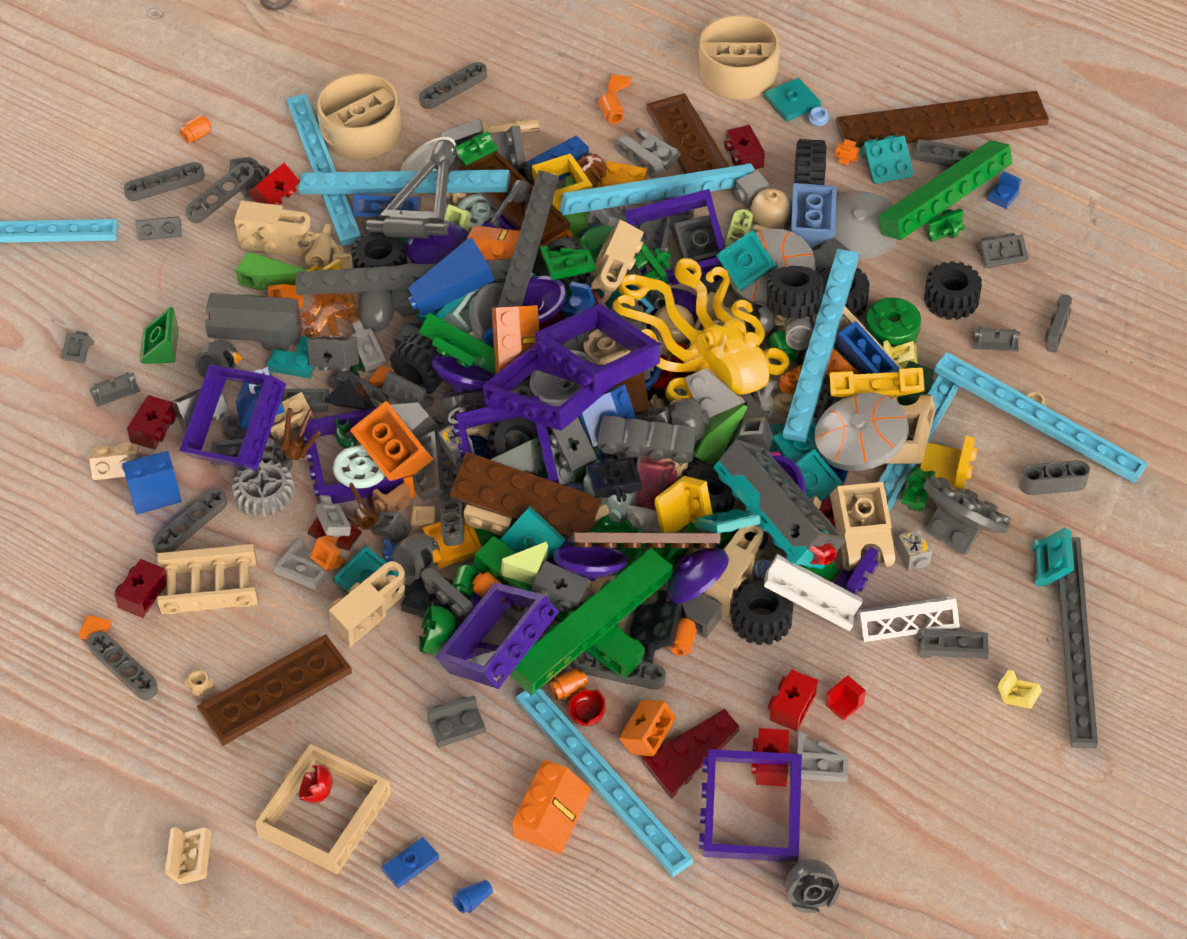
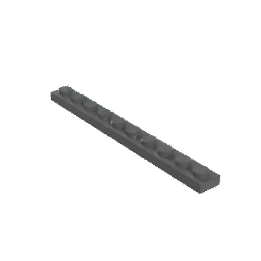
[492,170,559,325]
[296,259,512,295]
[1058,537,1098,749]

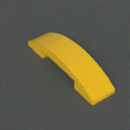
[829,368,924,398]

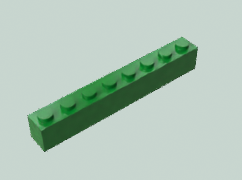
[878,140,1013,240]
[474,536,645,679]
[510,548,673,696]

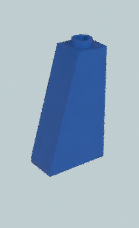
[408,238,495,316]

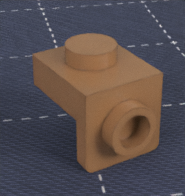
[372,483,411,513]

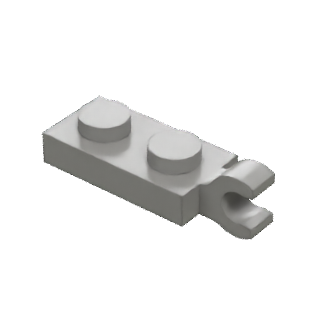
[350,319,387,373]
[315,495,351,537]

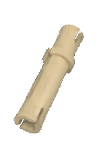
[483,118,540,135]

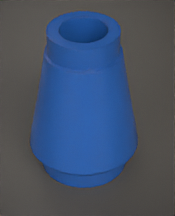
[452,880,493,914]

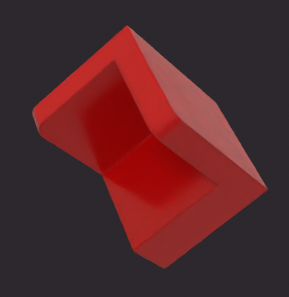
[825,675,866,720]

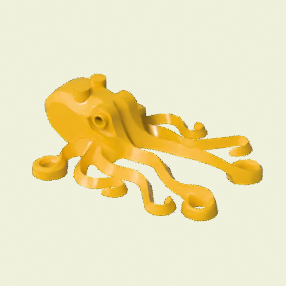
[613,258,790,402]

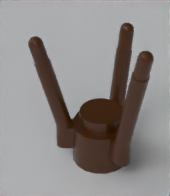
[280,408,321,460]
[343,483,379,530]

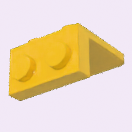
[920,436,978,489]
[655,476,713,533]

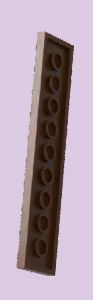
[836,91,1049,148]

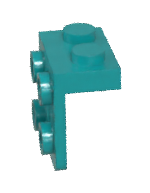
[859,135,914,184]

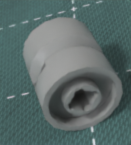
[784,316,814,350]

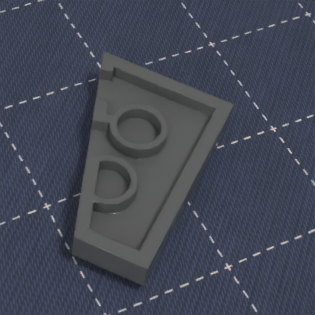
[412,430,445,500]

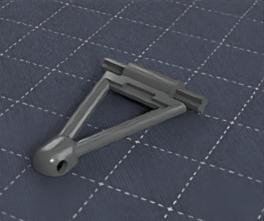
[366,140,456,239]

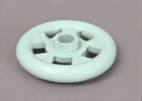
[457,193,500,231]
[333,445,385,489]

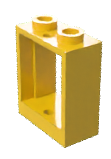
[532,153,593,212]

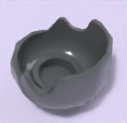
[748,301,775,336]

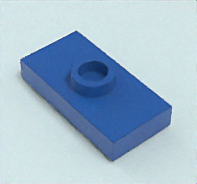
[381,837,439,889]

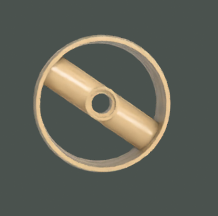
[698,15,780,99]
[317,73,402,159]

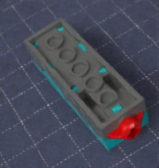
[713,439,846,569]

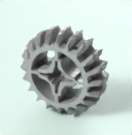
[231,459,296,518]

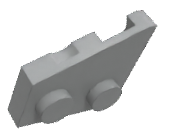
[685,368,745,418]
[274,538,328,591]
[797,732,849,783]

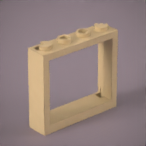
[255,744,391,874]

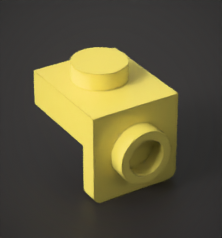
[883,340,918,368]
[998,670,1042,709]

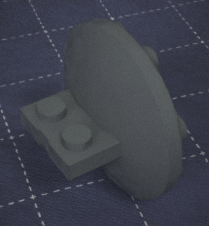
[923,476,1011,555]

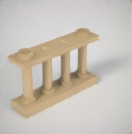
[157,544,258,614]

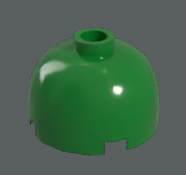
[419,605,458,655]

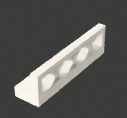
[764,554,862,631]
[856,596,960,642]

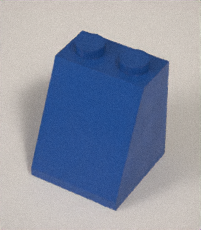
[122,451,182,515]

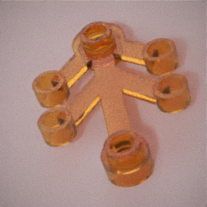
[301,293,360,338]

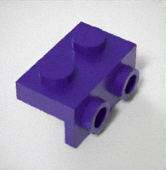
[834,547,879,595]

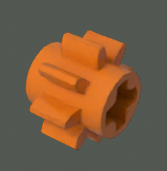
[835,139,860,166]

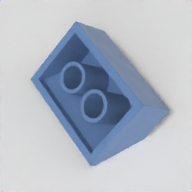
[790,183,837,249]

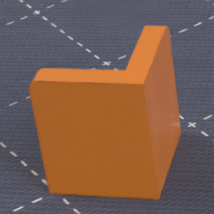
[268,284,303,308]
[310,535,345,571]

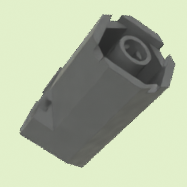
[205,292,303,351]

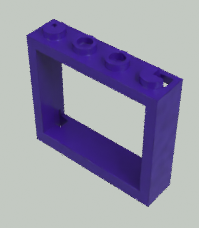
[625,189,725,285]
[534,304,661,394]
[483,344,611,431]
[179,364,286,471]
[453,396,560,508]
[302,407,403,504]
[435,583,559,689]
[699,749,802,862]

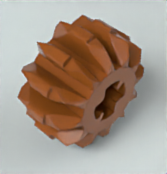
[572,153,608,186]

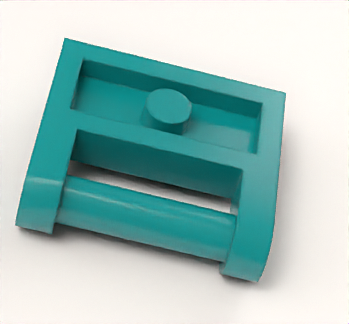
[1032,527,1074,587]

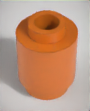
[598,93,624,124]
[179,115,212,144]
[472,572,505,603]
[668,618,697,656]
[549,668,588,700]

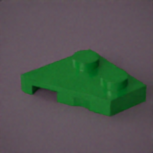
[540,246,595,280]

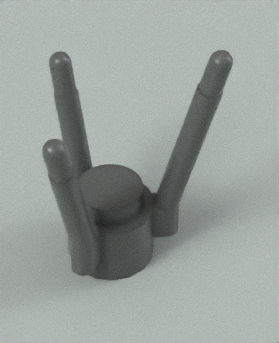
[491,180,531,224]

